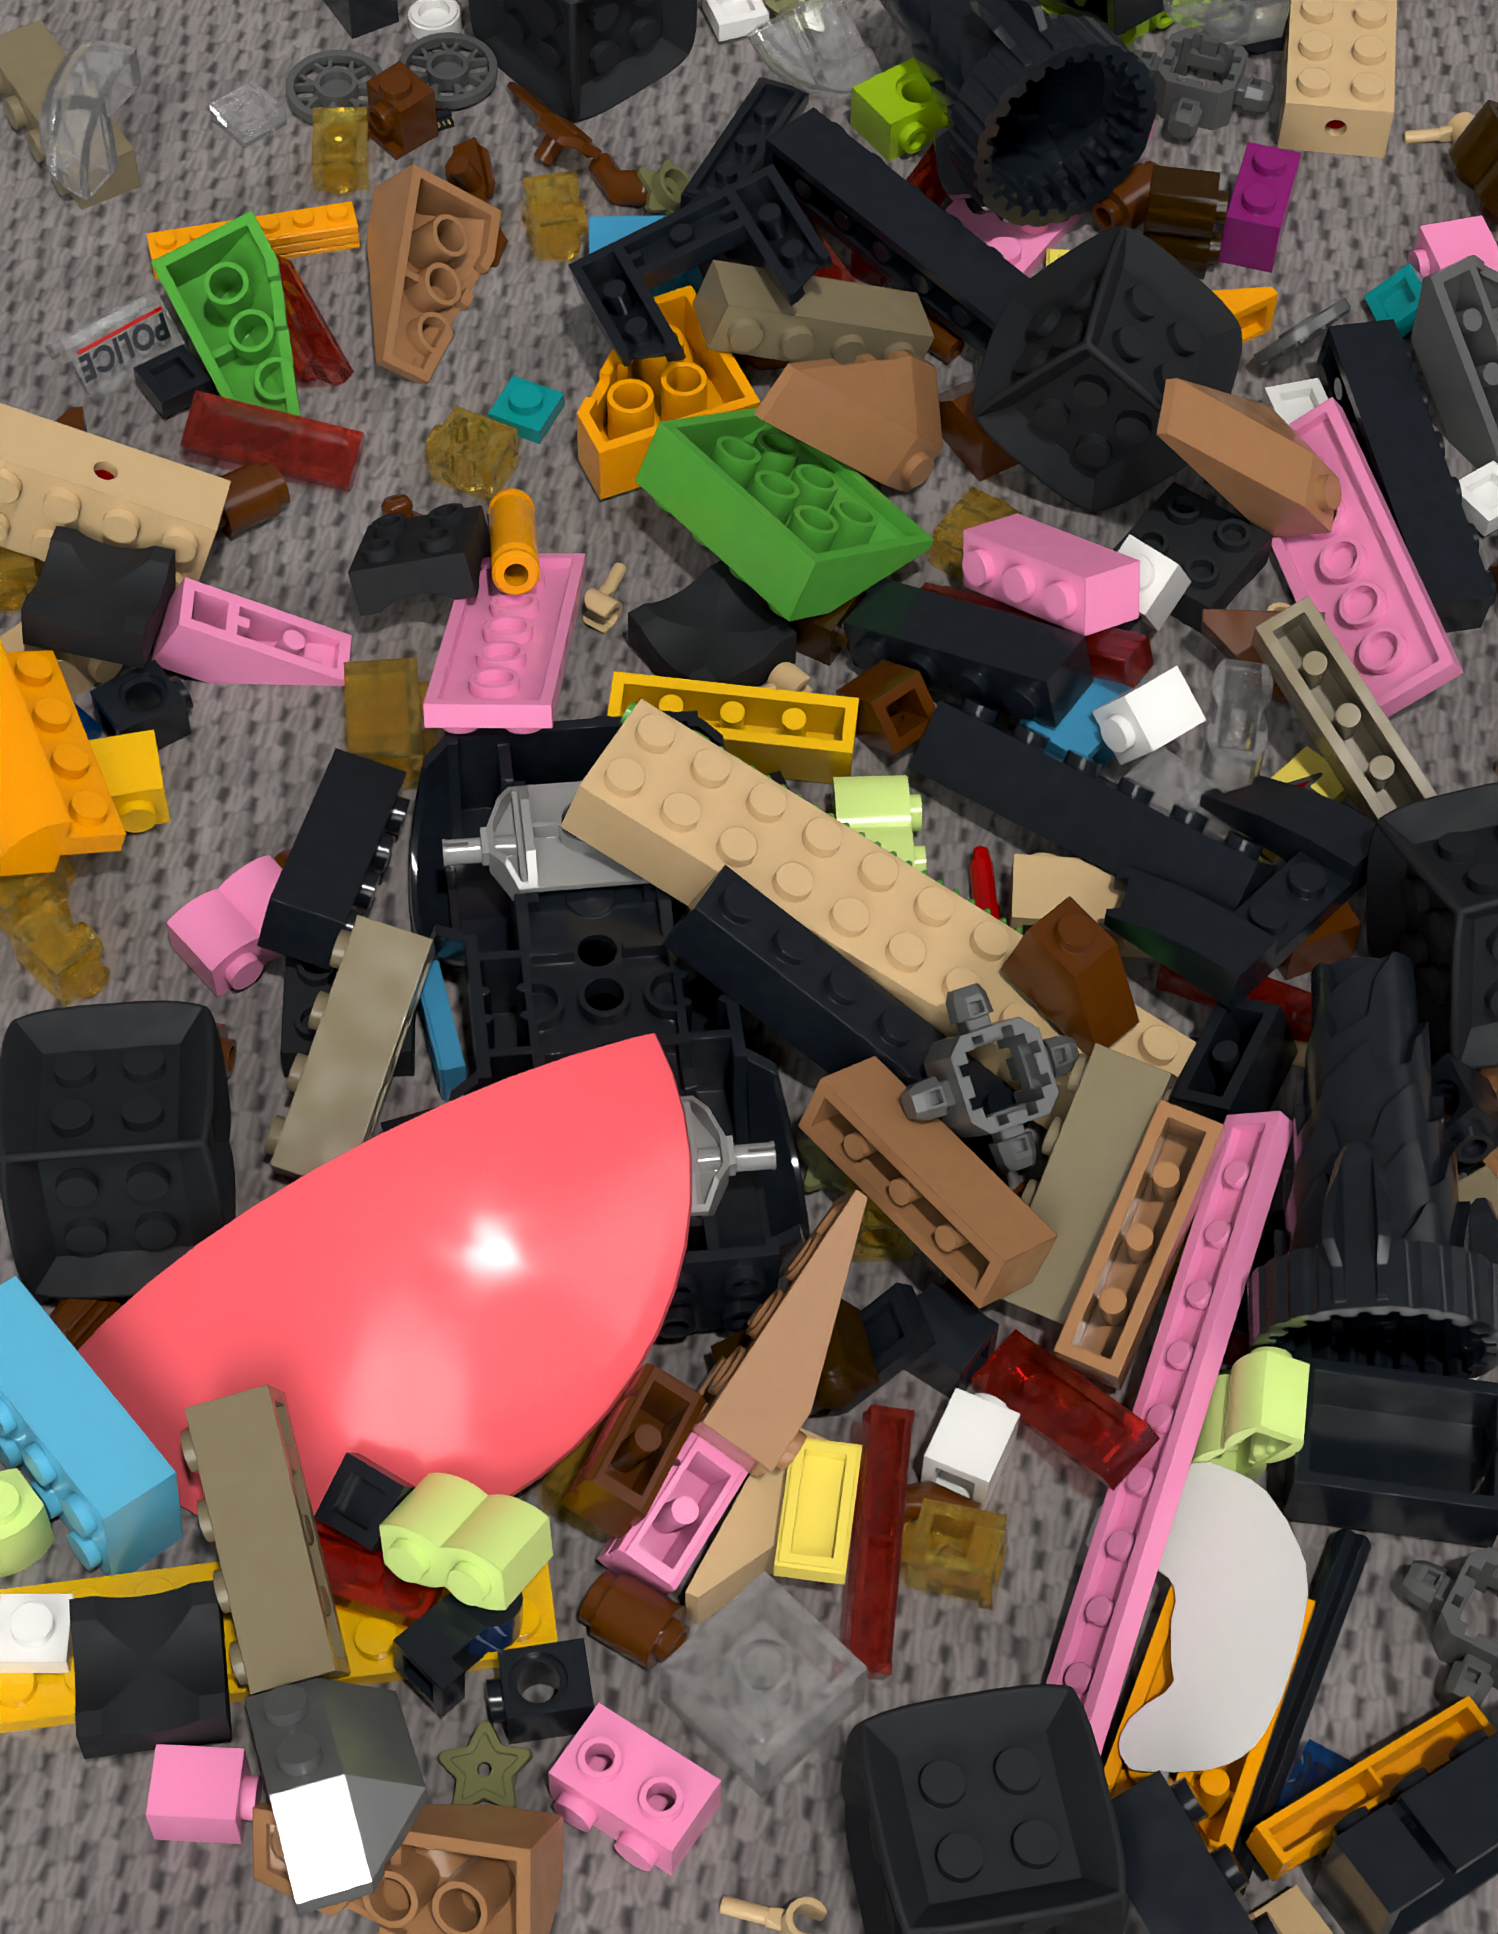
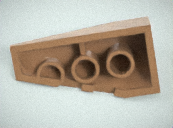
[367,164,502,384]
[754,350,943,493]
[1156,378,1341,538]
[690,1189,868,1476]
[252,1803,563,1934]

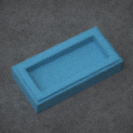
[418,960,466,1102]

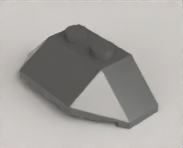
[1411,255,1498,469]
[245,1678,428,1915]

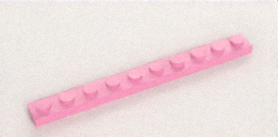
[1046,1111,1293,1756]

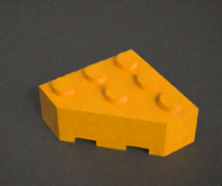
[577,285,760,500]

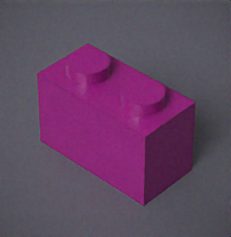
[1218,142,1302,273]

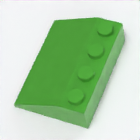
[635,408,935,621]

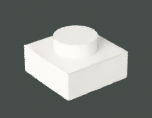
[702,0,769,42]
[1262,378,1328,424]
[1458,460,1498,537]
[0,1594,74,1673]

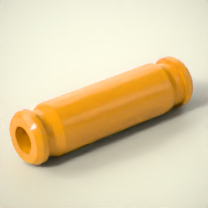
[488,488,540,596]

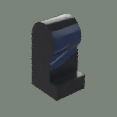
[393,1592,523,1717]

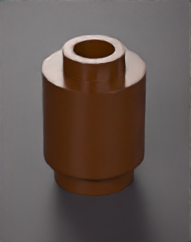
[1091,161,1158,231]
[217,461,290,538]
[579,1570,690,1670]

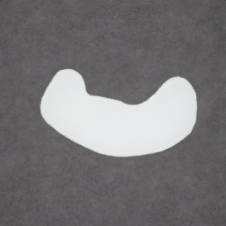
[1085,1462,1308,1773]

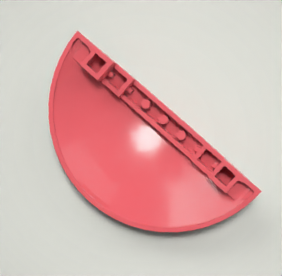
[78,1033,692,1548]

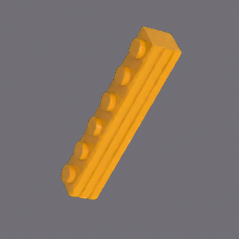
[146,201,360,280]
[1245,1695,1497,1882]

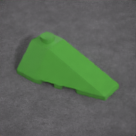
[151,210,303,454]

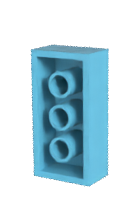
[0,1275,183,1576]

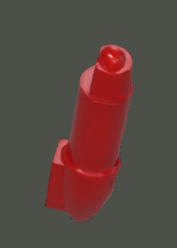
[969,846,1000,920]

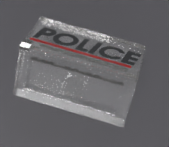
[45,290,189,403]

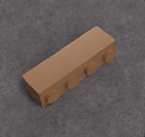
[798,1056,1058,1309]
[1053,1099,1225,1391]

